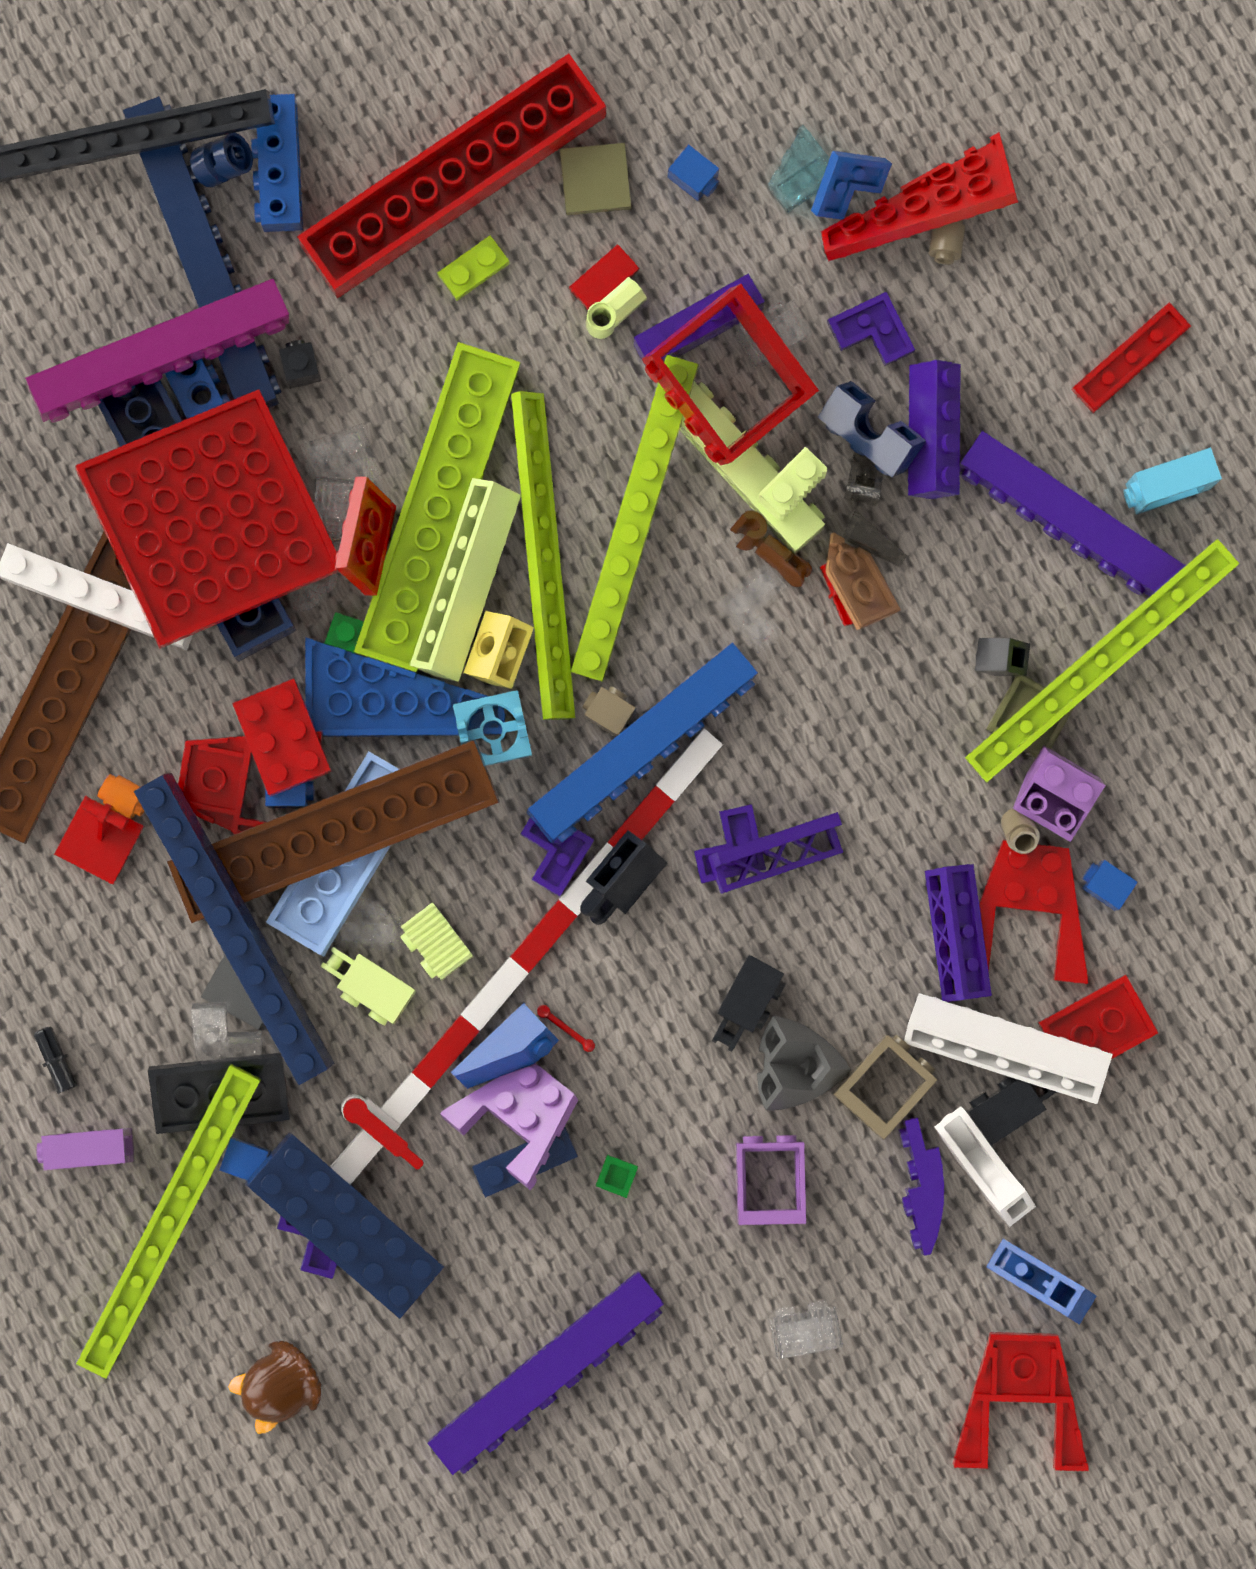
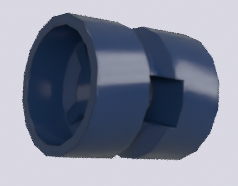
[190,133,253,188]

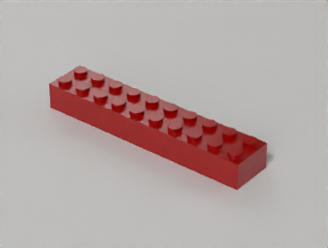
[297,53,606,299]

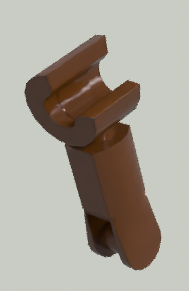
[730,510,812,587]

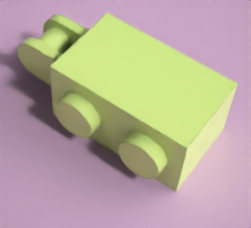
[321,947,417,1026]

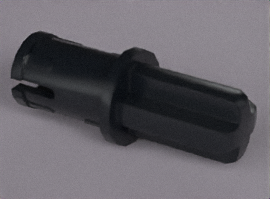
[34,1027,78,1094]

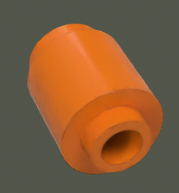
[97,774,145,819]

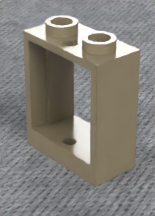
[832,1035,937,1140]

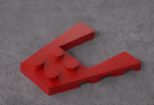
[178,731,323,834]
[979,840,1088,984]
[953,1332,1089,1471]

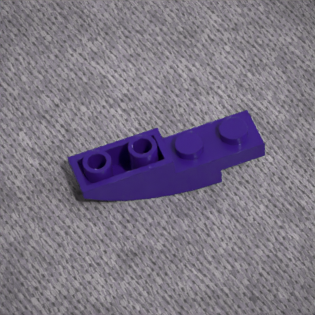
[898,1117,944,1256]

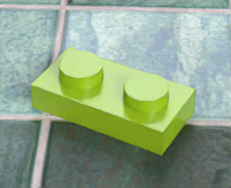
[437,235,510,301]

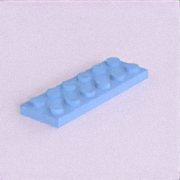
[266,751,400,957]

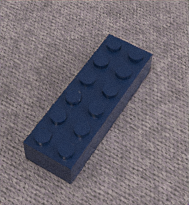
[244,1133,444,1319]

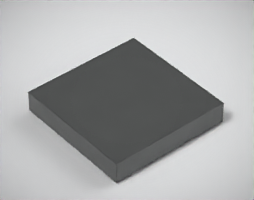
[201,955,292,1030]

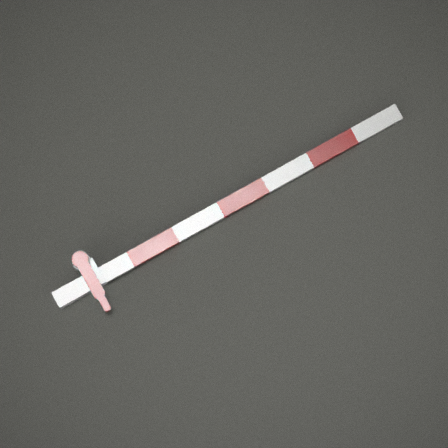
[330,728,723,1184]

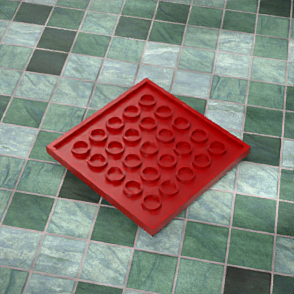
[75,389,339,649]

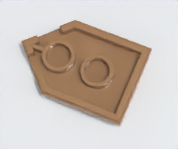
[826,532,901,631]

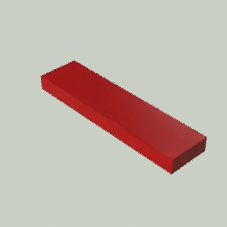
[1071,302,1191,413]

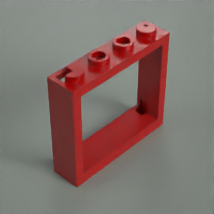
[642,284,819,466]

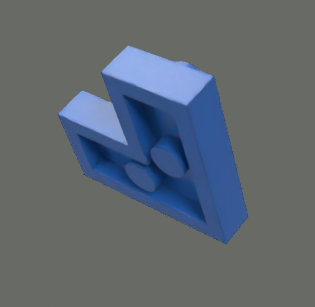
[811,151,892,220]

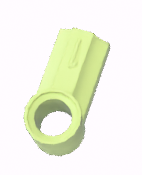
[586,277,647,339]

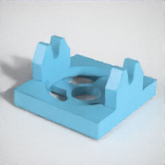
[453,690,532,766]

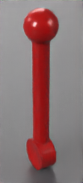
[537,1005,595,1052]

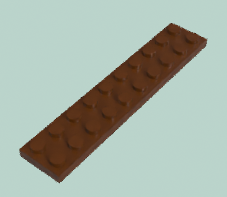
[0,531,132,844]
[167,740,500,924]

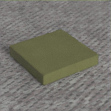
[560,143,631,216]
[985,676,1074,758]

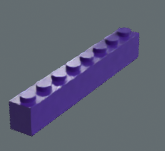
[960,431,1186,596]
[427,1270,664,1475]

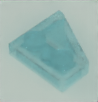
[768,124,830,213]

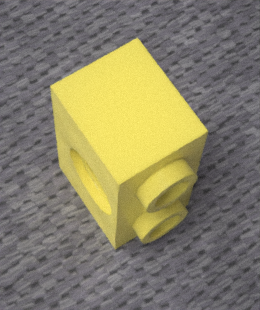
[463,611,534,689]

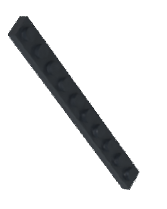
[0,89,275,182]

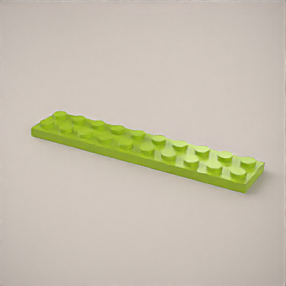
[354,342,521,674]

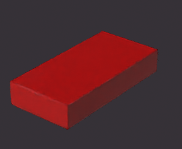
[569,244,640,310]

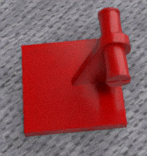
[54,796,145,885]

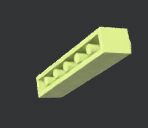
[680,381,825,554]
[410,478,521,682]

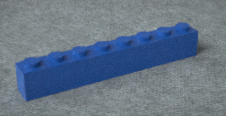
[526,642,758,843]

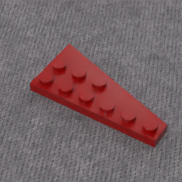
[821,132,1018,262]

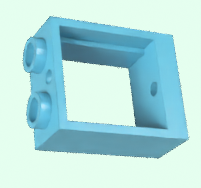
[1123,447,1222,515]

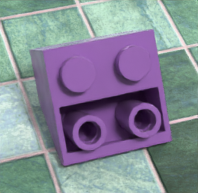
[1013,746,1106,842]

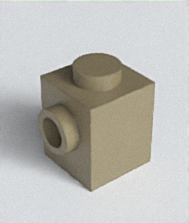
[582,686,636,737]

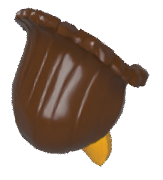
[228,1341,322,1434]

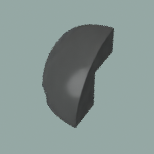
[757,1016,851,1111]

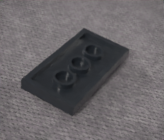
[148,1053,290,1134]

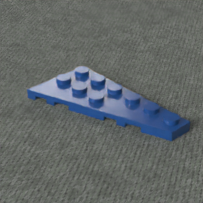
[305,637,505,737]

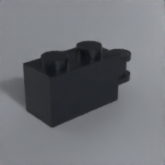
[580,830,667,925]
[712,955,786,1052]
[966,1076,1057,1146]

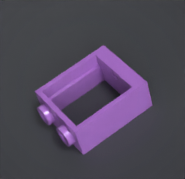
[37,1128,134,1170]
[736,1135,806,1225]

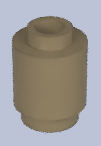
[929,220,965,265]
[1001,808,1040,854]

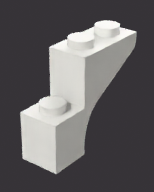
[935,1107,1036,1227]

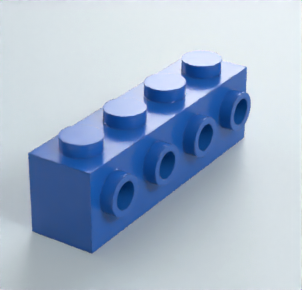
[251,94,303,232]

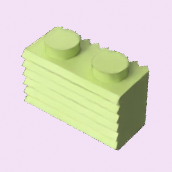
[757,447,827,521]
[400,902,474,980]

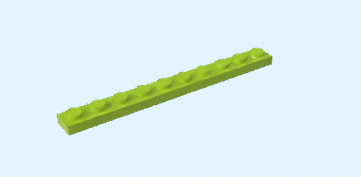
[571,355,699,682]
[511,391,576,720]
[965,539,1240,783]
[76,1064,261,1379]

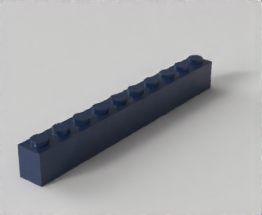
[123,96,282,408]
[134,773,335,1085]

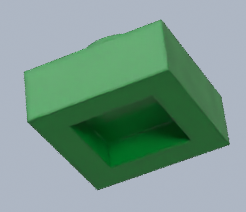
[325,612,364,654]
[595,1154,638,1198]

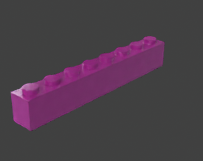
[25,279,289,423]

